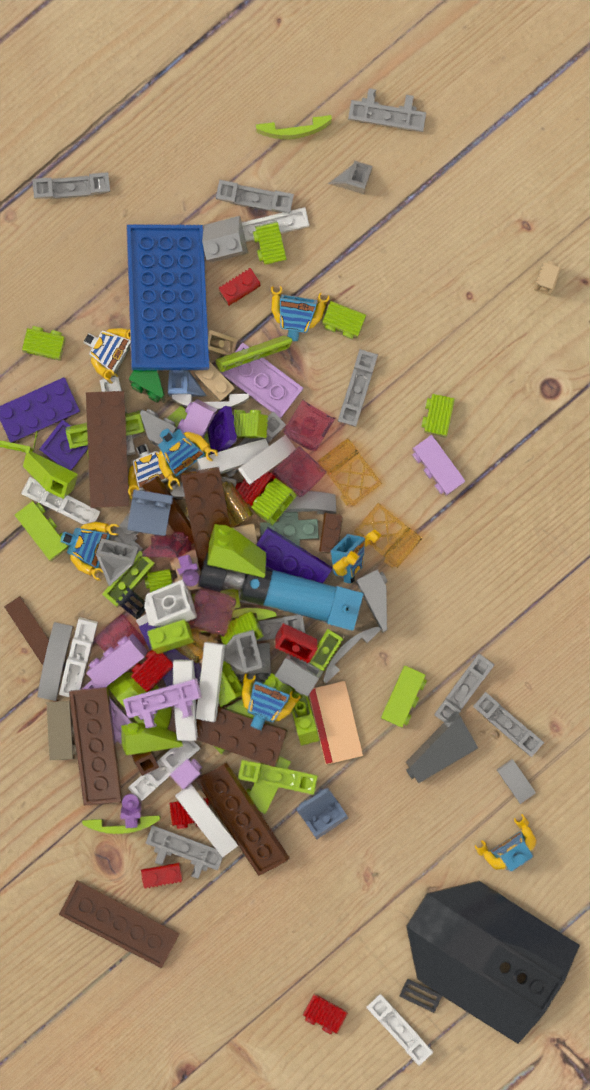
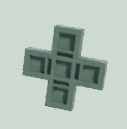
[260,512,319,546]

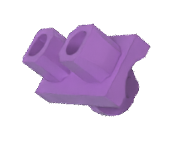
[177,555,199,587]
[120,794,142,828]

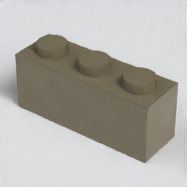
[46,701,77,760]

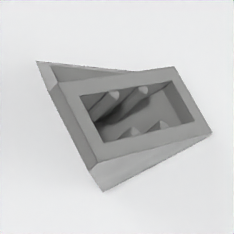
[328,161,373,194]
[96,539,139,586]
[223,630,263,673]

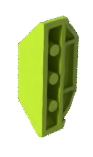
[107,672,172,730]

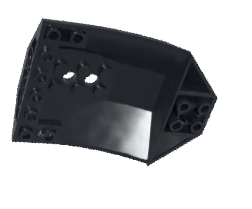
[406,880,580,1044]

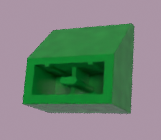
[129,370,166,403]

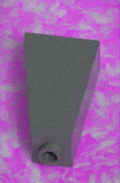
[406,711,478,783]

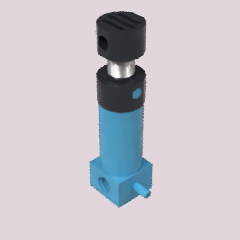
[197,553,364,631]

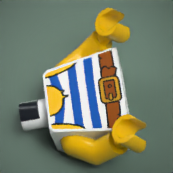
[84,328,131,384]
[128,444,184,499]

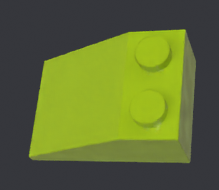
[208,524,266,578]

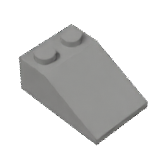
[356,569,388,633]

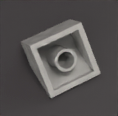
[202,216,248,262]

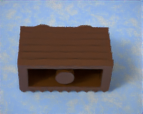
[319,513,343,554]

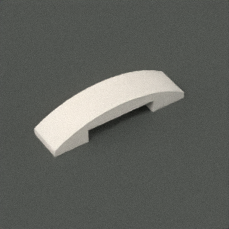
[172,394,249,411]
[366,994,433,1065]

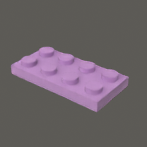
[220,342,303,419]

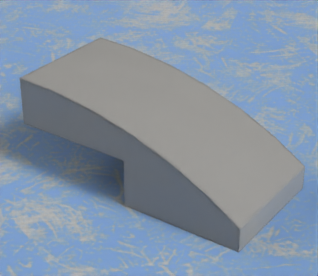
[497,759,536,804]

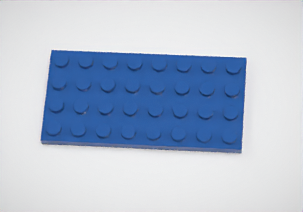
[126,224,209,370]

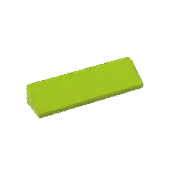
[215,336,292,372]
[65,411,145,449]

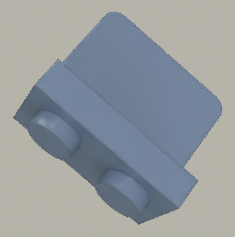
[296,788,349,839]

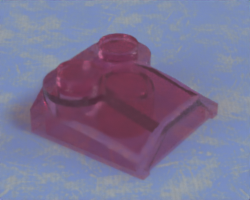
[283,399,336,451]
[272,446,327,498]
[142,532,191,558]
[188,589,236,637]
[94,614,147,652]

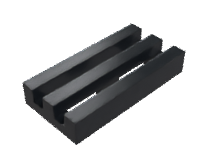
[116,587,145,619]
[399,978,442,1013]

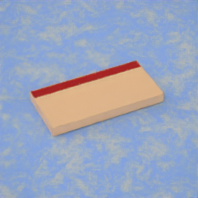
[309,681,363,765]

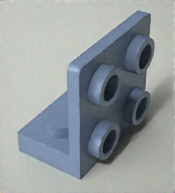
[127,490,173,536]

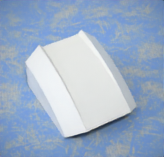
[144,580,197,626]

